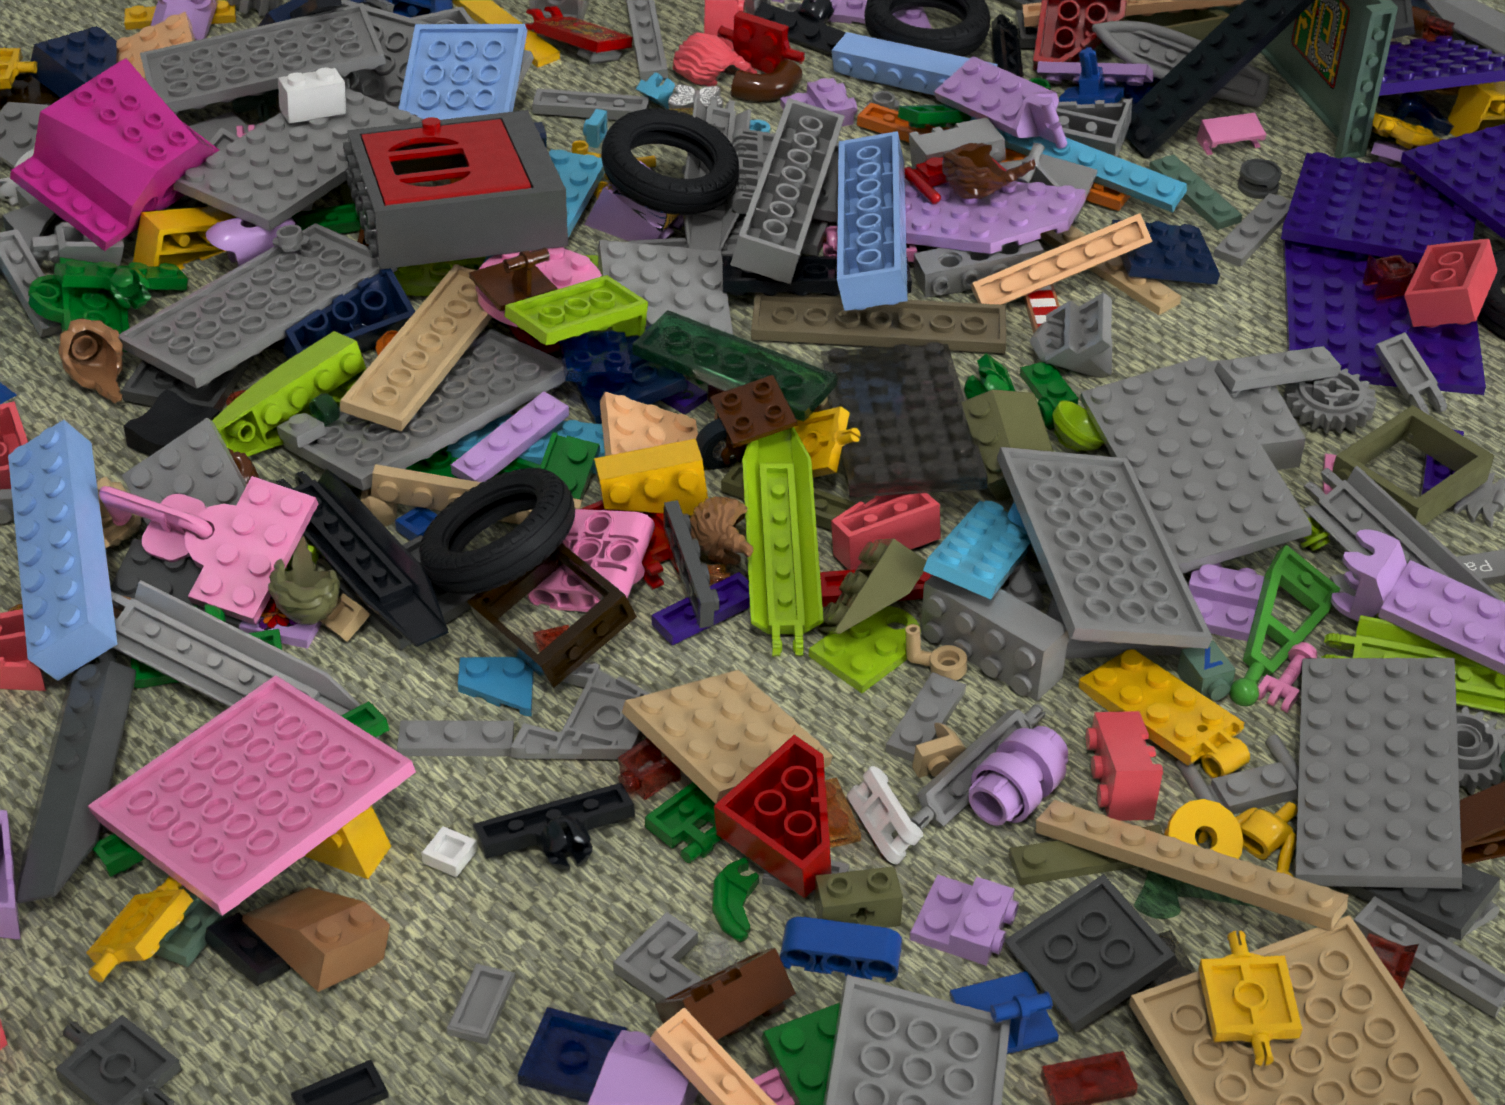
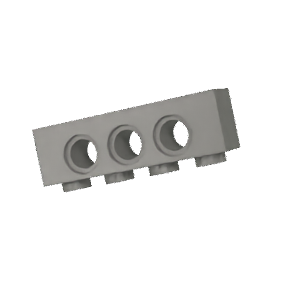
[914,240,1043,298]

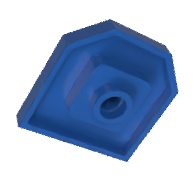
[1059,47,1124,105]

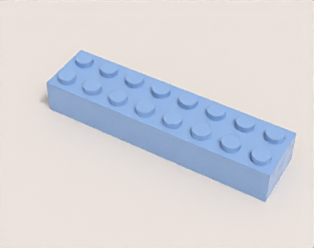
[837,131,908,311]
[8,420,118,681]

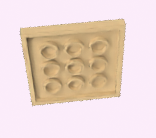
[622,670,833,804]

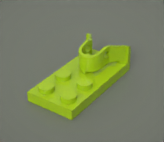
[504,275,648,345]

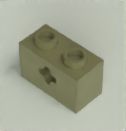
[814,866,903,928]

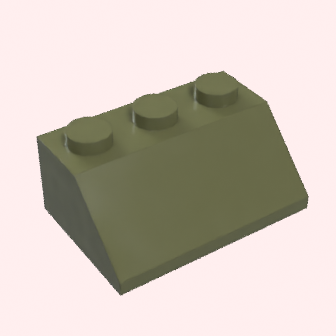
[961,390,1054,501]

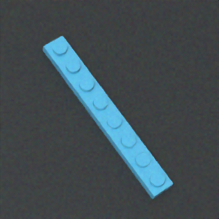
[970,117,1187,213]

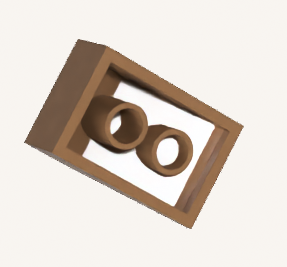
[242,887,390,992]

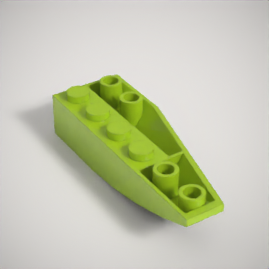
[212,331,367,457]

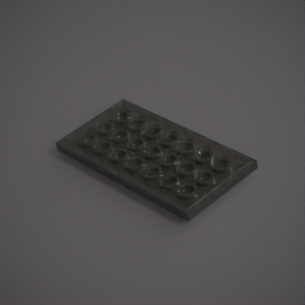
[821,342,988,498]

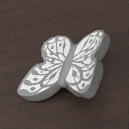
[668,84,723,115]

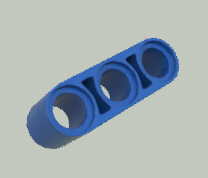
[780,917,902,982]

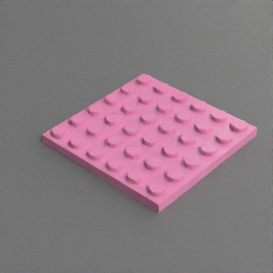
[88,675,416,916]

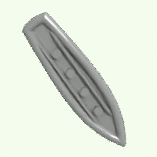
[1092,21,1270,107]

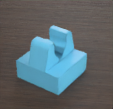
[636,72,675,109]

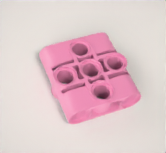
[527,509,655,612]

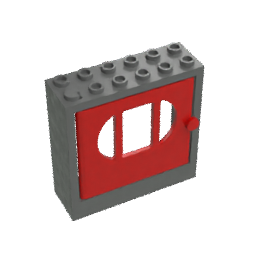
[343,110,568,270]

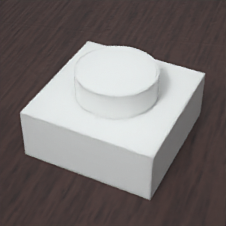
[422,826,477,878]

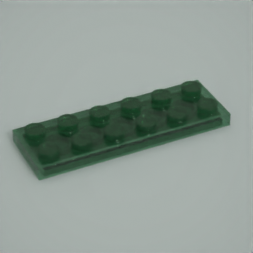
[632,310,838,422]

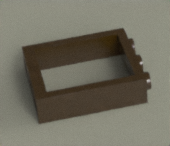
[467,543,637,688]

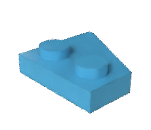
[458,657,534,716]

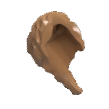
[58,318,124,404]
[690,496,753,565]

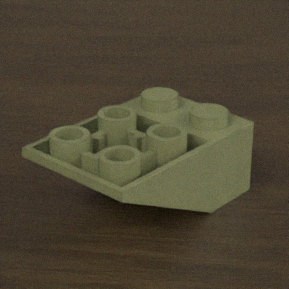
[819,538,926,634]

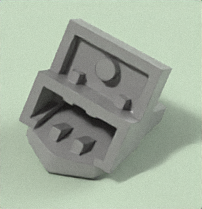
[1030,292,1112,378]

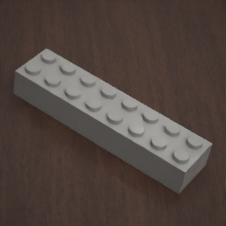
[730,98,845,284]

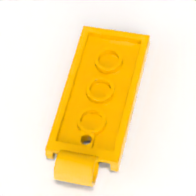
[1079,649,1250,778]

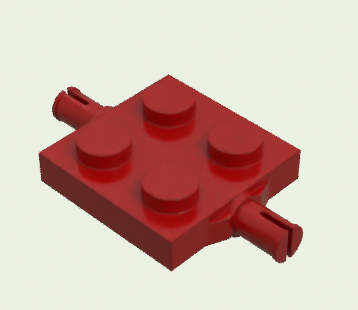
[717,11,805,74]

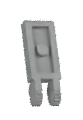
[1374,332,1447,415]

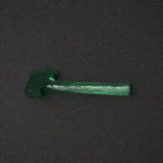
[1134,870,1263,919]

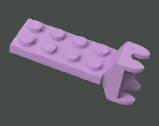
[1331,529,1505,675]

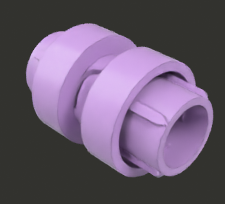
[968,726,1068,826]

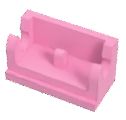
[1196,112,1266,155]

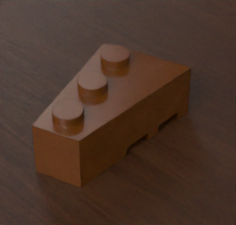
[1460,781,1505,865]
[655,948,796,1041]

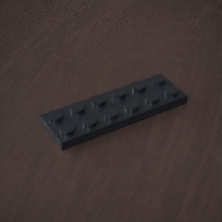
[722,256,912,296]

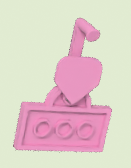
[99,476,318,625]

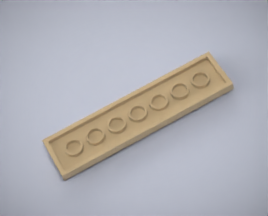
[340,264,493,432]

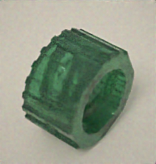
[309,393,341,427]

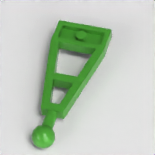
[1229,545,1341,706]

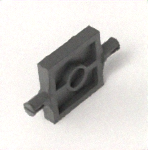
[55,1015,181,1105]

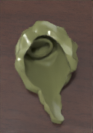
[268,536,340,625]

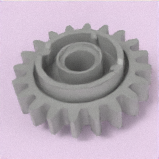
[1457,706,1505,794]

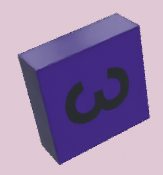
[661,380,707,415]

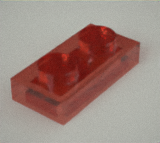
[1041,1051,1138,1105]

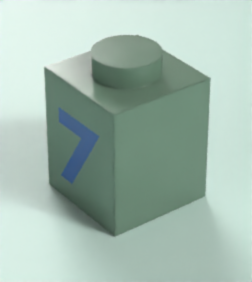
[1177,640,1236,700]

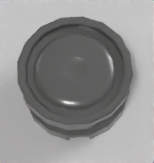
[1237,159,1282,199]

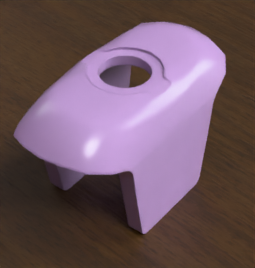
[205,217,295,267]

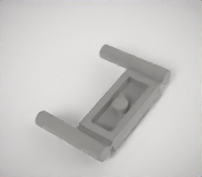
[1177,735,1299,815]

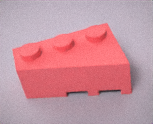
[831,473,941,570]

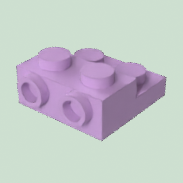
[780,78,857,127]
[1188,563,1265,642]
[910,874,1019,966]

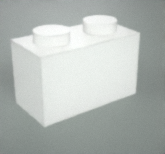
[278,68,346,124]

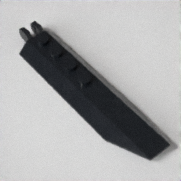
[276,469,449,647]

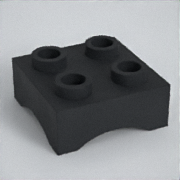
[123,389,220,456]

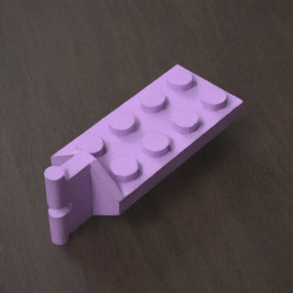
[934,56,1068,149]

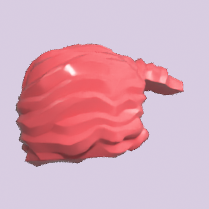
[672,32,757,86]

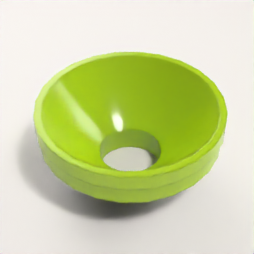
[1052,400,1104,452]

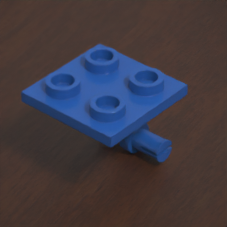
[949,971,1059,1054]

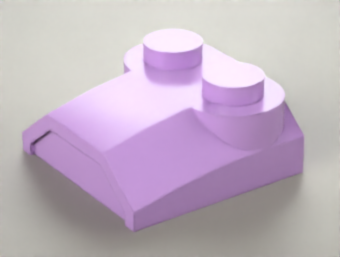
[151,0,218,41]

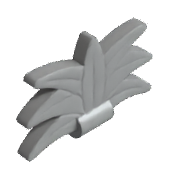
[1453,473,1505,527]

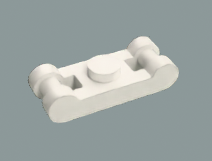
[847,766,923,865]

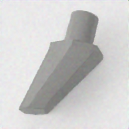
[577,47,622,65]

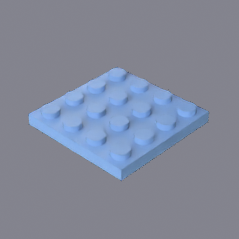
[398,24,528,120]

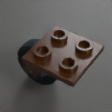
[696,375,798,470]

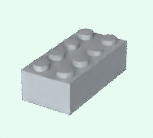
[1209,359,1306,470]
[920,575,1069,701]

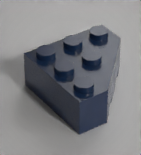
[29,26,117,98]

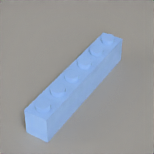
[831,32,998,96]

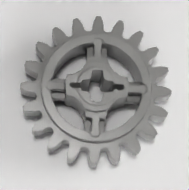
[1283,368,1377,434]

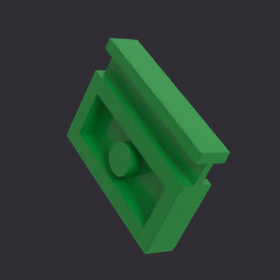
[540,432,600,500]

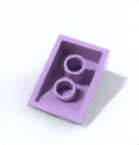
[588,1030,698,1105]

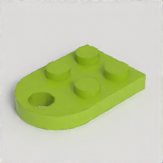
[808,606,921,693]

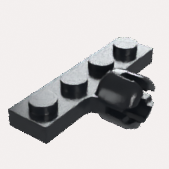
[754,0,846,57]
[473,783,635,870]

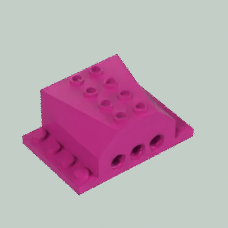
[10,58,219,251]

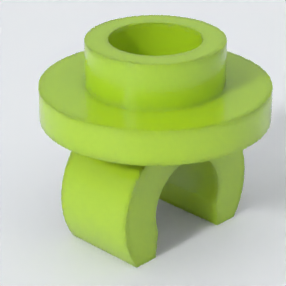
[1300,517,1331,551]

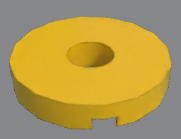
[1164,799,1244,859]

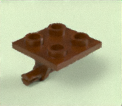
[469,247,558,312]

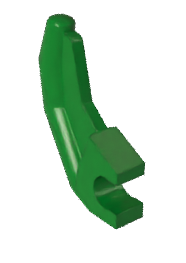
[712,857,759,942]

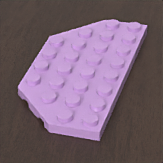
[905,179,1085,254]

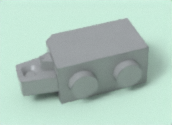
[30,222,124,265]

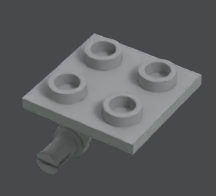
[1017,143,1098,223]

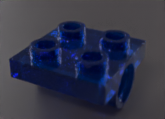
[559,330,633,398]

